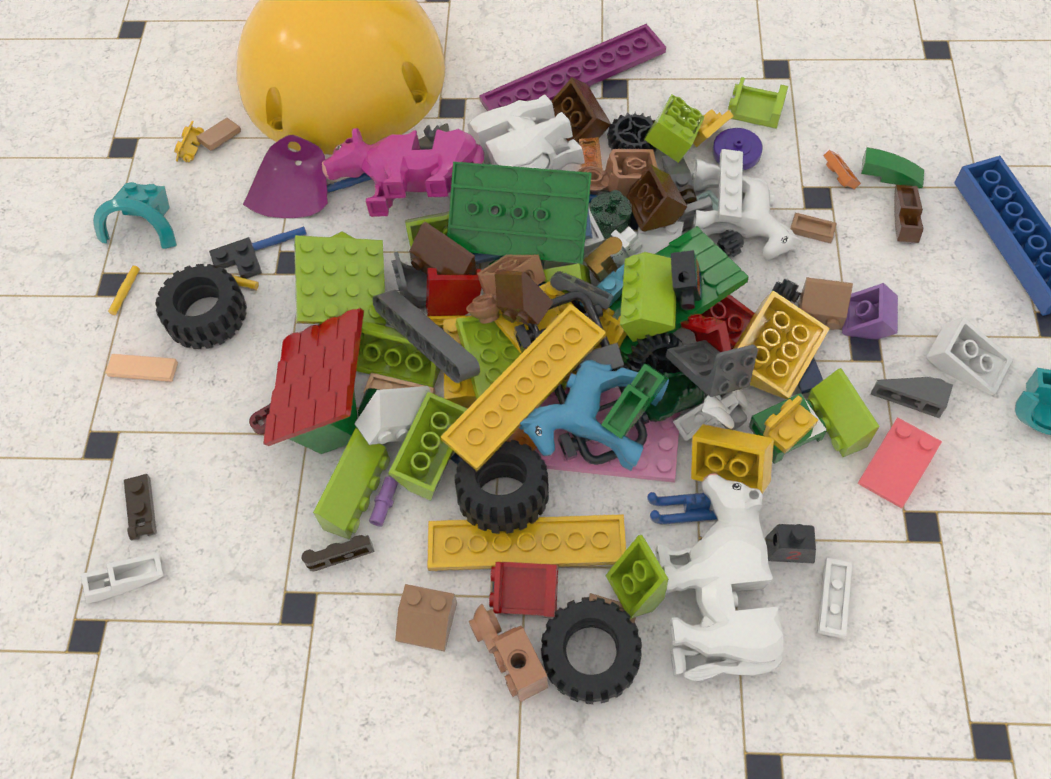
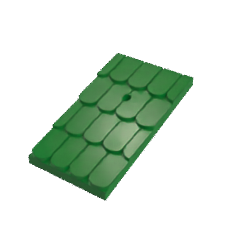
[447,161,592,264]
[583,226,749,365]

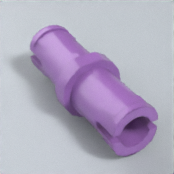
[369,477,398,527]

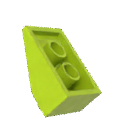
[605,534,669,619]

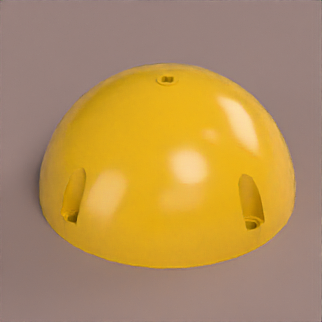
[236,0,445,155]

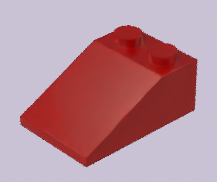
[689,295,755,350]

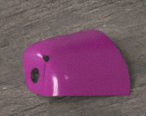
[243,135,328,218]

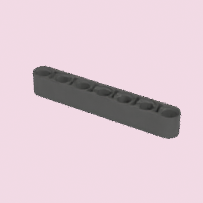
[373,290,480,383]

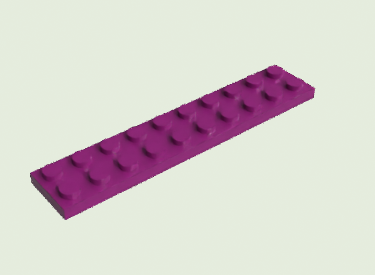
[479,23,666,111]

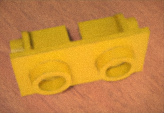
[174,120,204,162]

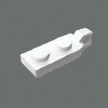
[673,392,738,441]

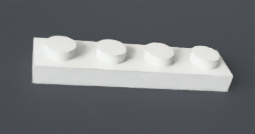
[718,149,743,223]

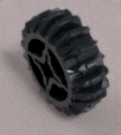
[607,112,657,155]
[626,332,683,375]

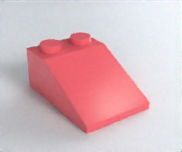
[858,417,942,509]

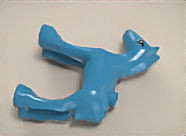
[519,360,669,471]

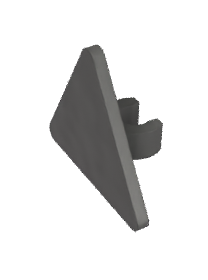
[419,123,449,149]

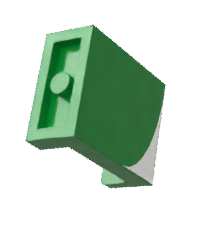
[749,393,827,464]

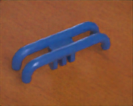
[647,492,718,524]

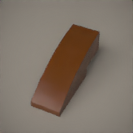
[894,185,924,243]

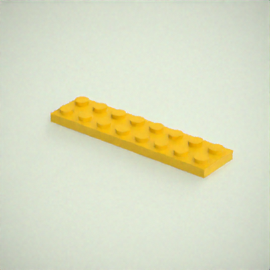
[441,304,606,471]
[427,514,626,571]

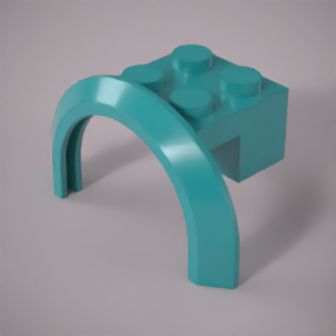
[93,182,177,249]
[1015,368,1051,435]

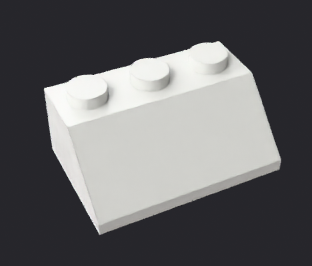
[355,386,430,445]

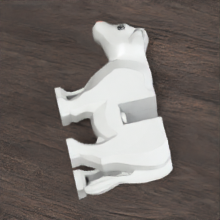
[467,95,585,170]
[655,473,784,681]

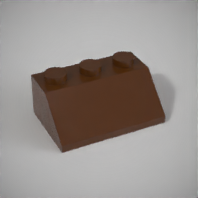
[551,77,611,145]
[625,164,687,232]
[409,222,476,275]

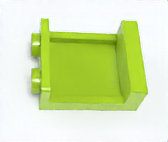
[728,77,788,129]

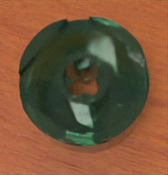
[590,190,632,239]

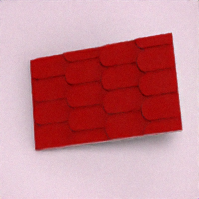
[263,308,364,454]

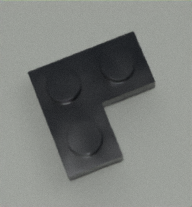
[209,237,262,279]

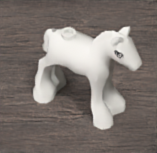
[690,160,802,260]

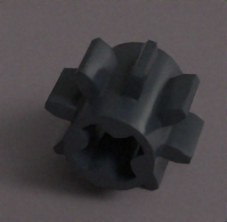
[717,230,744,257]
[772,278,801,303]

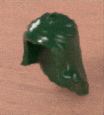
[645,372,704,422]

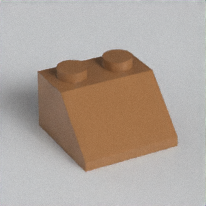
[798,277,853,330]
[395,584,457,652]

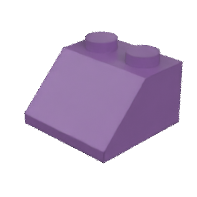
[842,283,898,340]

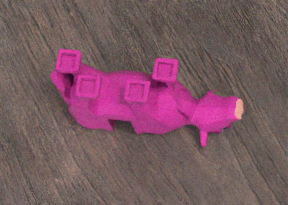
[322,128,484,217]

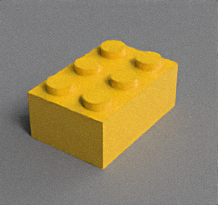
[691,424,774,494]

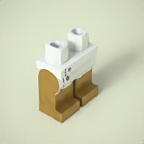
[584,227,643,283]

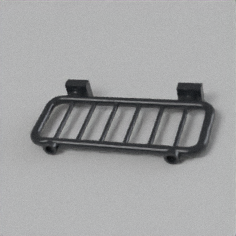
[514,291,649,465]

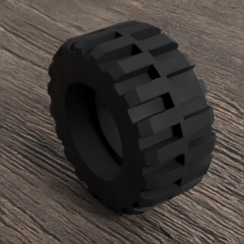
[155,264,247,349]
[454,440,549,534]
[541,597,642,704]

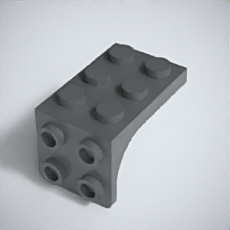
[391,252,427,308]
[666,340,758,397]

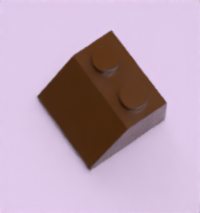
[495,270,553,325]

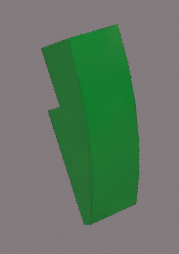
[861,147,924,188]
[601,364,669,439]

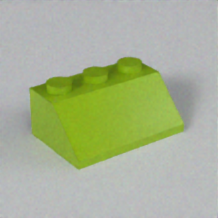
[807,368,880,457]

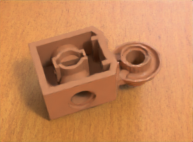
[578,149,658,197]
[466,255,546,324]
[469,604,548,702]

